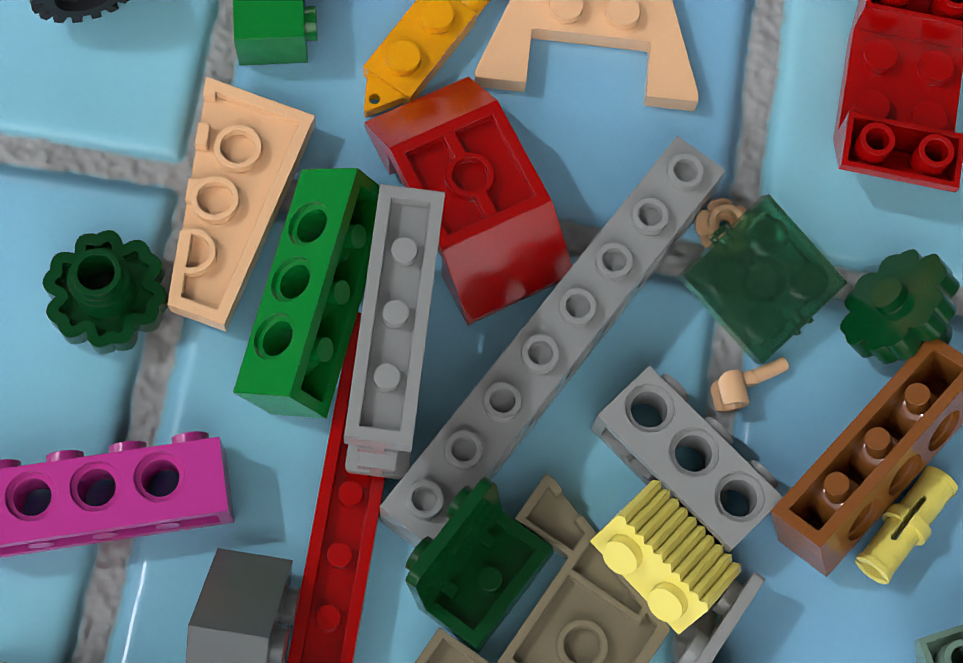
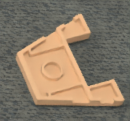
[474,0,699,111]

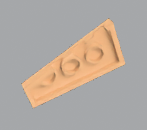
[167,77,316,332]

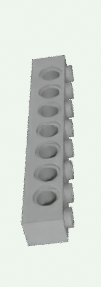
[379,136,726,548]

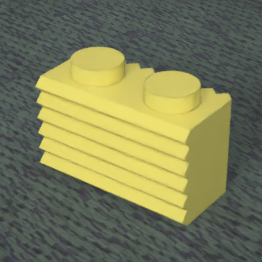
[590,480,741,634]

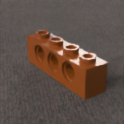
[771,338,963,577]

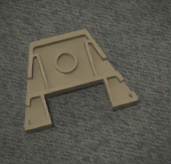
[415,474,671,663]

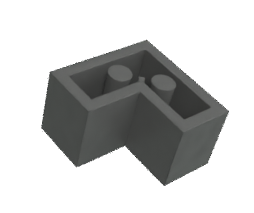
[186,548,301,663]

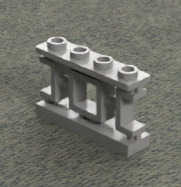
[344,184,445,480]

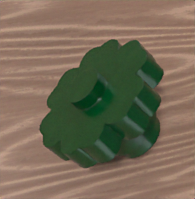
[42,230,168,355]
[840,249,960,364]

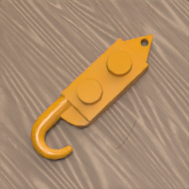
[363,0,490,117]

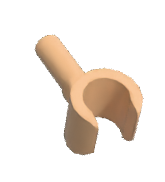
[710,357,789,413]

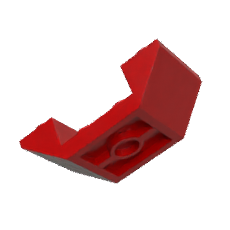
[833,0,963,193]
[364,76,572,326]

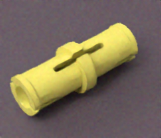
[855,466,958,584]

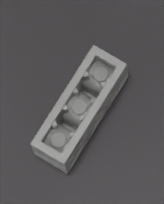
[591,365,783,554]

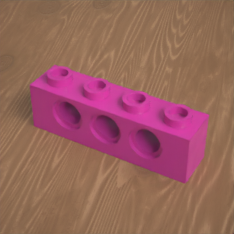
[0,431,234,558]

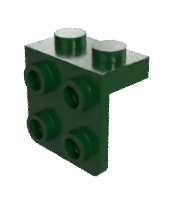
[405,477,554,654]

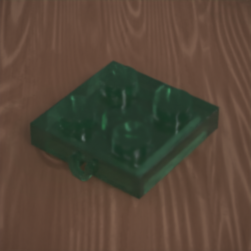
[677,194,847,364]

